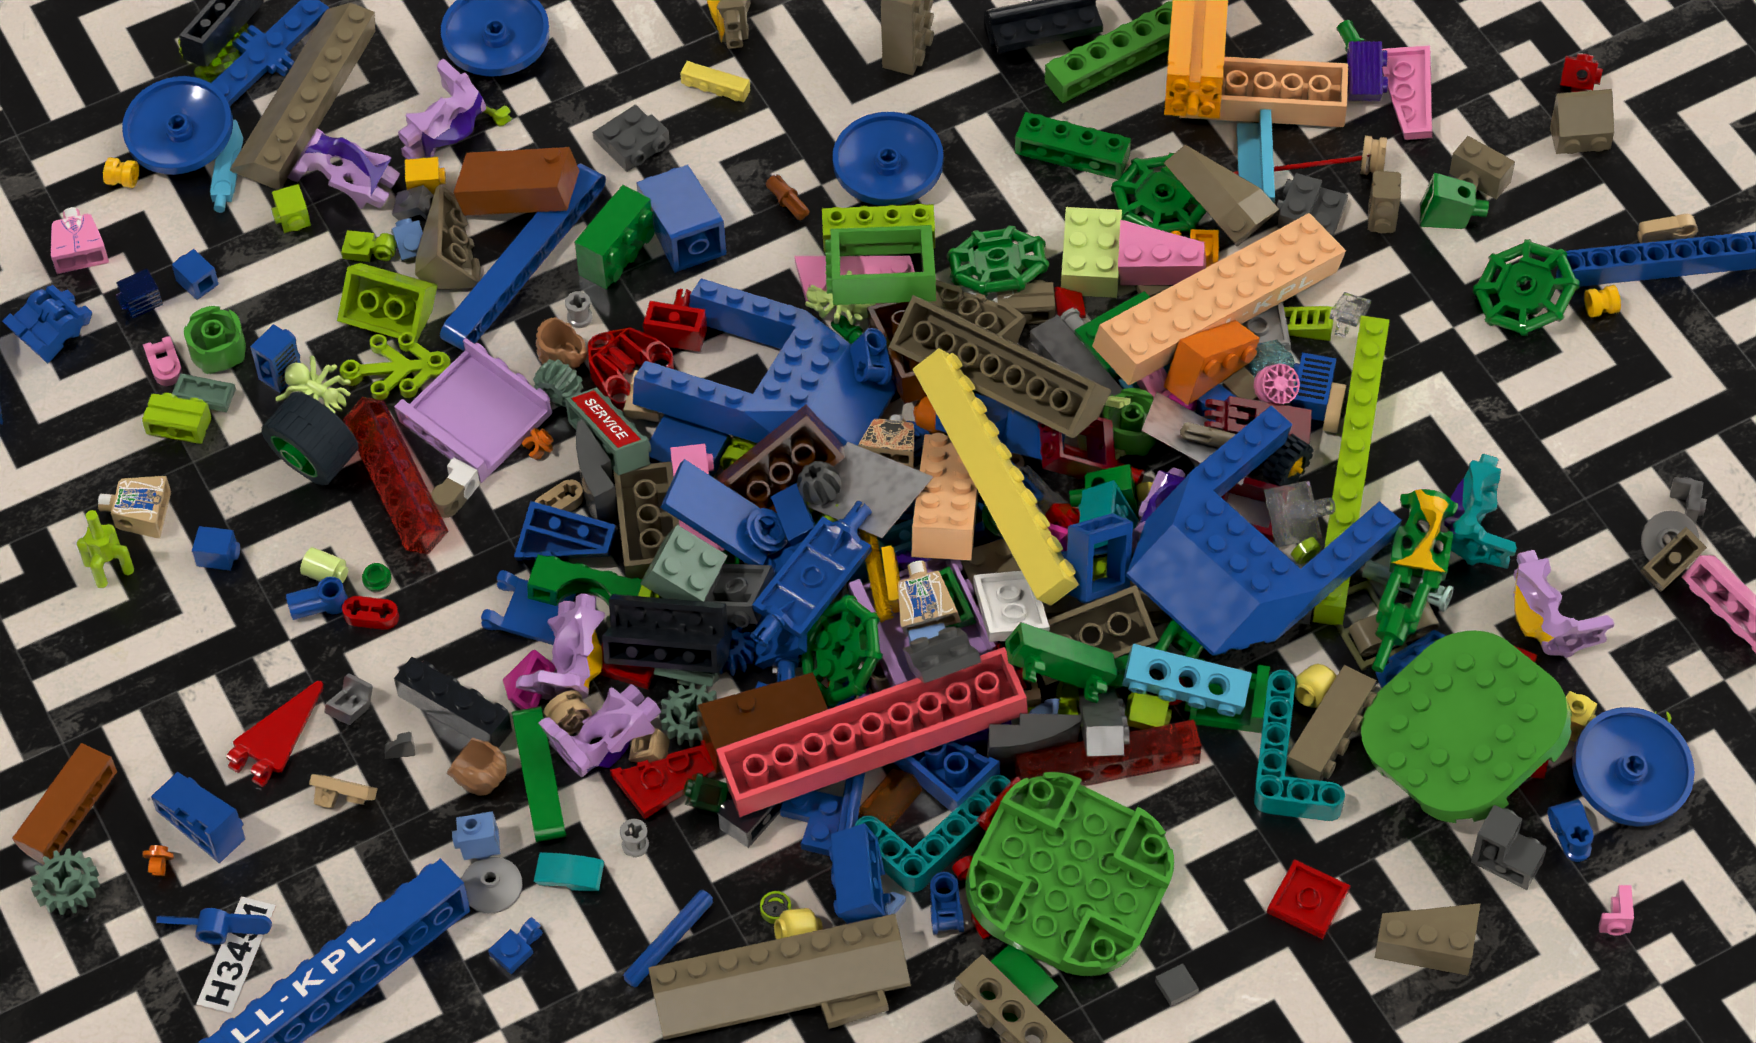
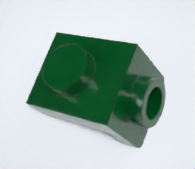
[683,773,728,814]

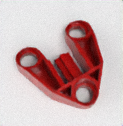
[588,327,674,412]

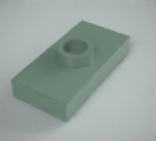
[172,373,236,412]
[654,668,720,687]

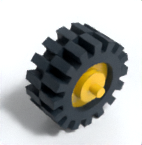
[1262,434,1314,488]

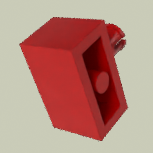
[643,289,707,352]

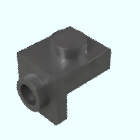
[392,185,434,221]
[1670,477,1707,525]
[324,674,373,725]

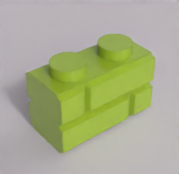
[142,393,211,444]

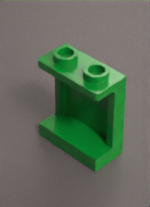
[1184,658,1270,733]

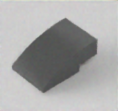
[576,419,619,523]
[986,713,1081,769]

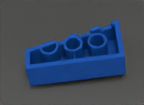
[893,741,1001,812]

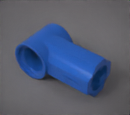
[286,577,348,620]

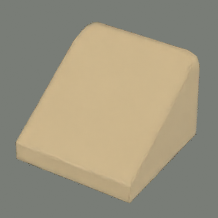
[629,728,670,762]

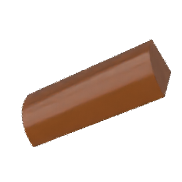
[12,743,117,865]

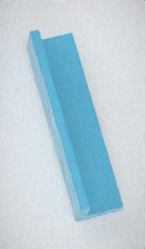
[1236,109,1275,203]

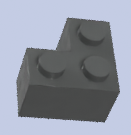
[1471,805,1547,890]

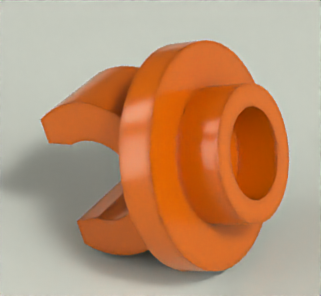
[522,428,554,460]
[142,845,174,876]

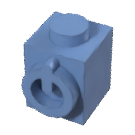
[452,811,500,860]

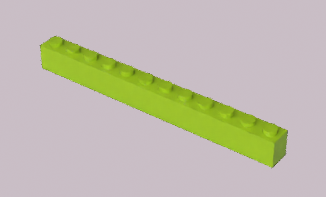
[1313,315,1389,625]

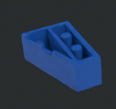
[514,501,618,561]
[151,772,246,863]
[829,823,892,924]

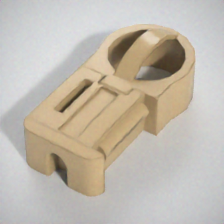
[1637,214,1698,243]

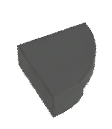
[384,732,415,759]

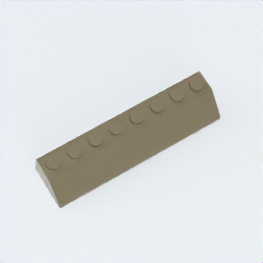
[230,3,375,190]
[889,295,1111,438]
[648,914,911,1040]

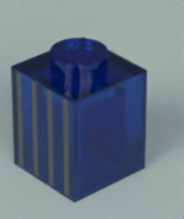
[115,269,163,318]

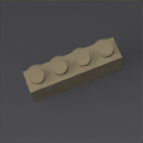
[1286,665,1377,781]

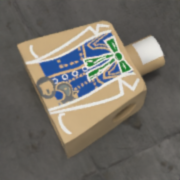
[98,476,171,538]
[898,561,961,637]

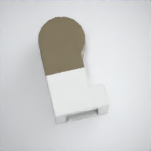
[431,457,480,518]

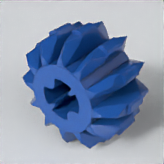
[719,624,756,676]

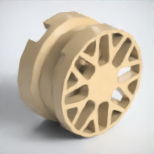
[1360,135,1387,175]
[543,690,592,735]

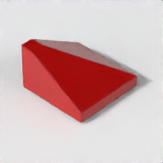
[1054,287,1086,318]

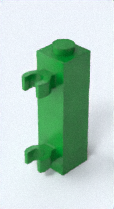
[1005,622,1117,703]

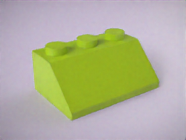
[337,263,438,342]

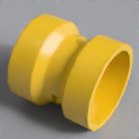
[103,157,139,188]
[1584,285,1621,318]

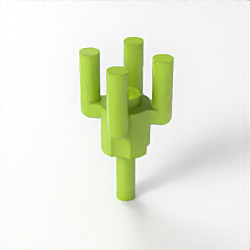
[77,510,134,588]

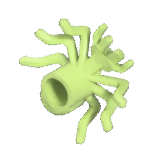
[805,270,876,325]
[276,356,351,414]

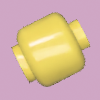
[1294,664,1336,708]
[774,908,823,939]

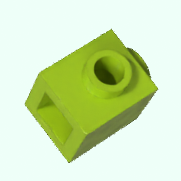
[271,184,311,233]
[1125,692,1172,733]

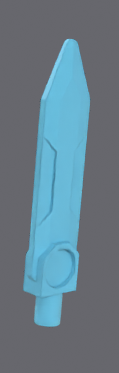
[210,120,243,213]

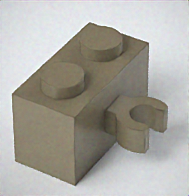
[1449,136,1515,200]

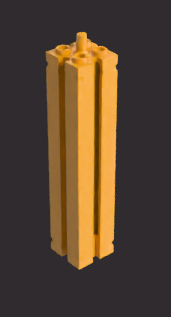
[1164,0,1228,119]

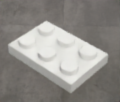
[973,571,1050,642]

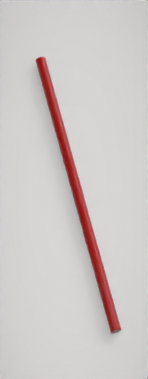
[1233,155,1370,175]

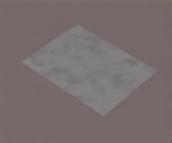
[1141,392,1245,486]
[805,442,933,538]

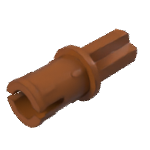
[766,174,809,220]

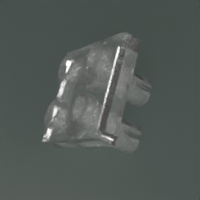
[1264,480,1336,547]

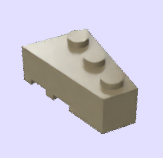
[1374,903,1481,975]

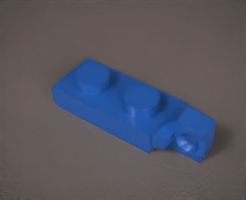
[1375,630,1446,688]

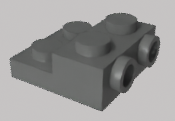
[592,104,670,172]
[1275,173,1348,236]
[704,564,775,628]
[903,627,981,683]

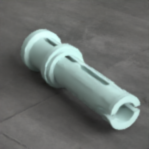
[1362,560,1454,612]

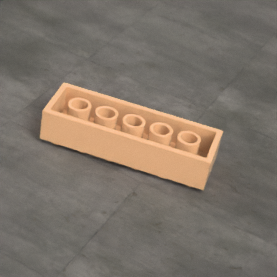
[1179,57,1348,127]
[911,433,979,560]

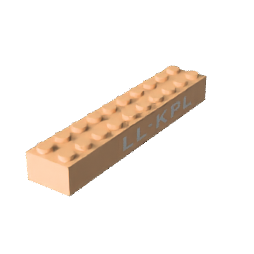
[1092,213,1346,386]

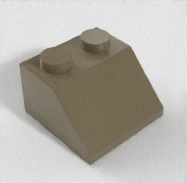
[1550,89,1614,154]

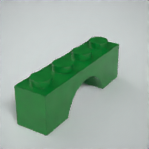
[527,554,642,606]

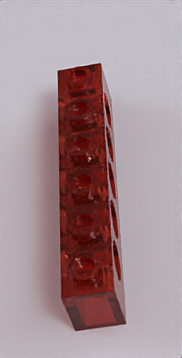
[343,397,449,554]
[1015,720,1202,786]

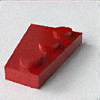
[610,745,719,819]

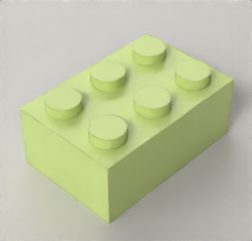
[1061,207,1122,298]

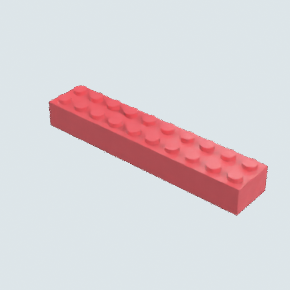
[716,647,1028,817]

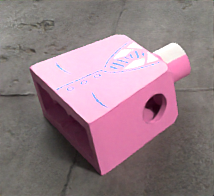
[51,207,109,274]

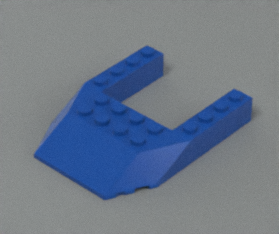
[633,278,897,446]
[1126,406,1402,656]

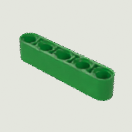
[511,706,566,843]

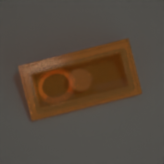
[859,768,922,829]

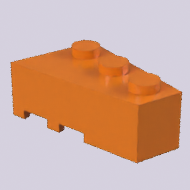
[1163,320,1260,405]

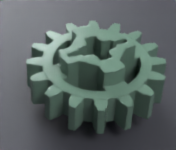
[659,683,717,747]
[30,849,100,915]

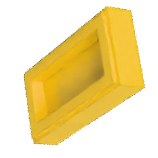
[881,546,900,613]

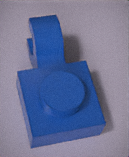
[488,917,543,974]

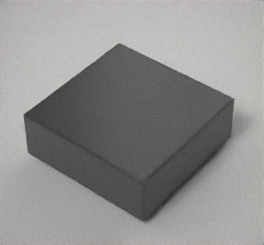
[1155,964,1199,1006]

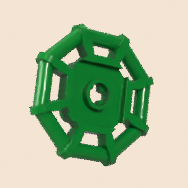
[1111,152,1206,233]
[947,225,1049,297]
[1473,239,1580,336]
[801,595,883,707]

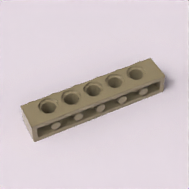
[953,954,1073,1043]

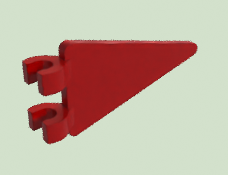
[226,681,323,787]

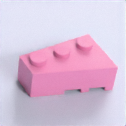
[1118,220,1206,285]

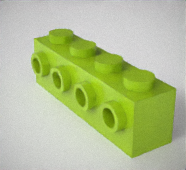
[822,204,935,252]

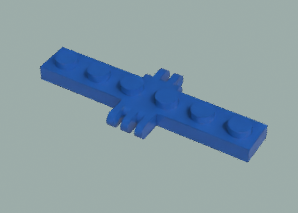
[211,0,329,106]

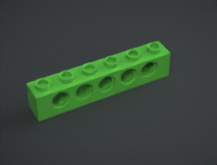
[1045,1,1173,103]

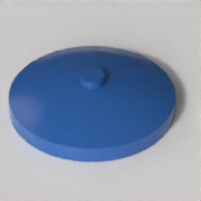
[441,0,550,76]
[122,76,233,175]
[833,112,943,206]
[1572,707,1695,826]

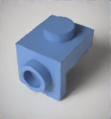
[391,218,423,261]

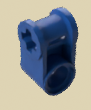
[850,328,892,386]
[1547,799,1594,862]
[930,872,964,935]

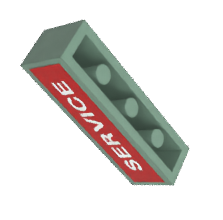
[565,387,651,476]

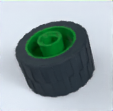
[261,392,359,485]

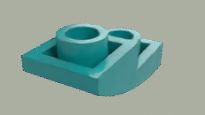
[534,852,605,891]

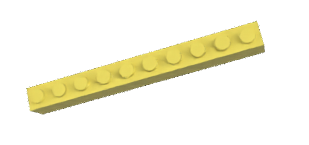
[913,348,1079,606]

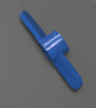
[156,908,272,945]

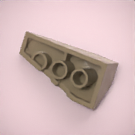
[1164,145,1279,246]

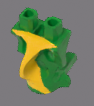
[1389,489,1458,594]

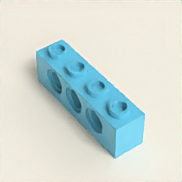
[1122,644,1252,716]

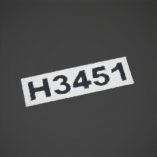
[196,896,276,1014]

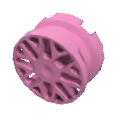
[1254,364,1300,404]

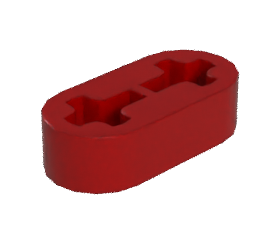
[342,596,399,630]

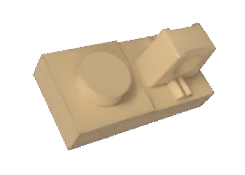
[309,774,378,808]

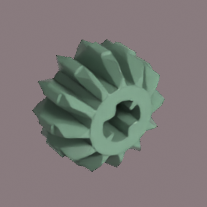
[533,359,583,407]

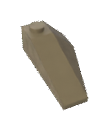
[415,185,481,289]
[929,280,1026,344]

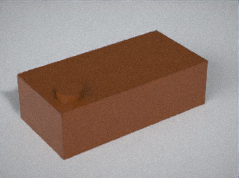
[453,147,580,216]

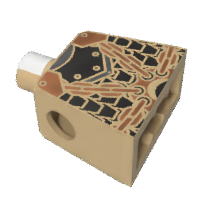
[858,415,914,468]

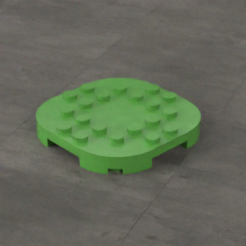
[1361,630,1572,823]
[966,772,1174,976]

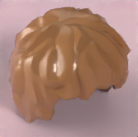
[536,317,587,369]
[447,737,507,796]

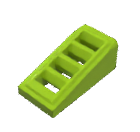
[1284,306,1335,341]

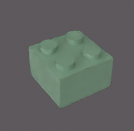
[640,525,728,602]

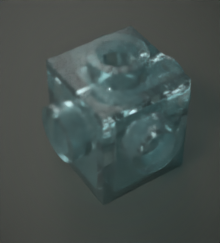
[1249,339,1294,377]

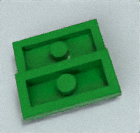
[980,945,1058,1022]

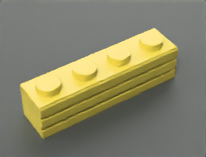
[680,61,750,102]

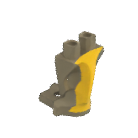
[707,0,751,49]

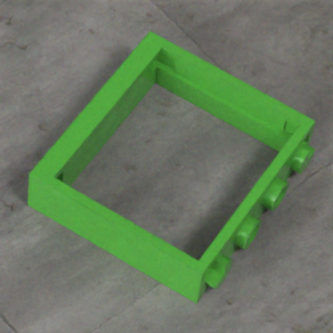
[825,225,936,305]

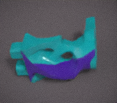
[1444,454,1517,569]

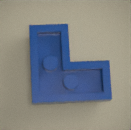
[780,790,843,856]

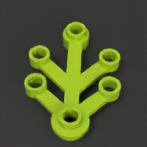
[339,332,451,400]

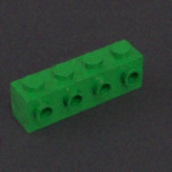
[1015,112,1131,180]

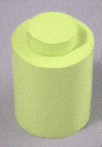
[300,547,348,583]

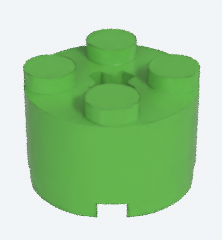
[184,306,246,374]
[1103,388,1158,456]

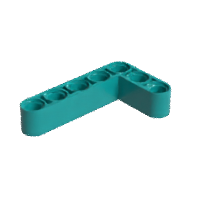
[1254,670,1345,821]
[855,775,1010,892]

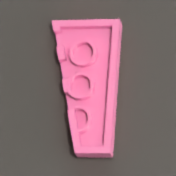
[1382,45,1432,140]
[795,256,915,307]

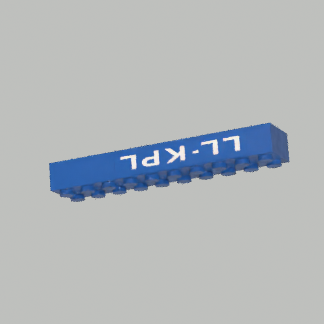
[198,858,470,1043]

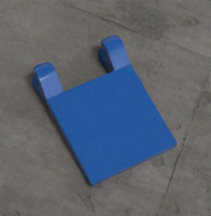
[481,570,576,645]

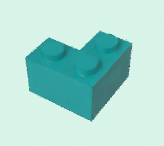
[1079,480,1139,549]

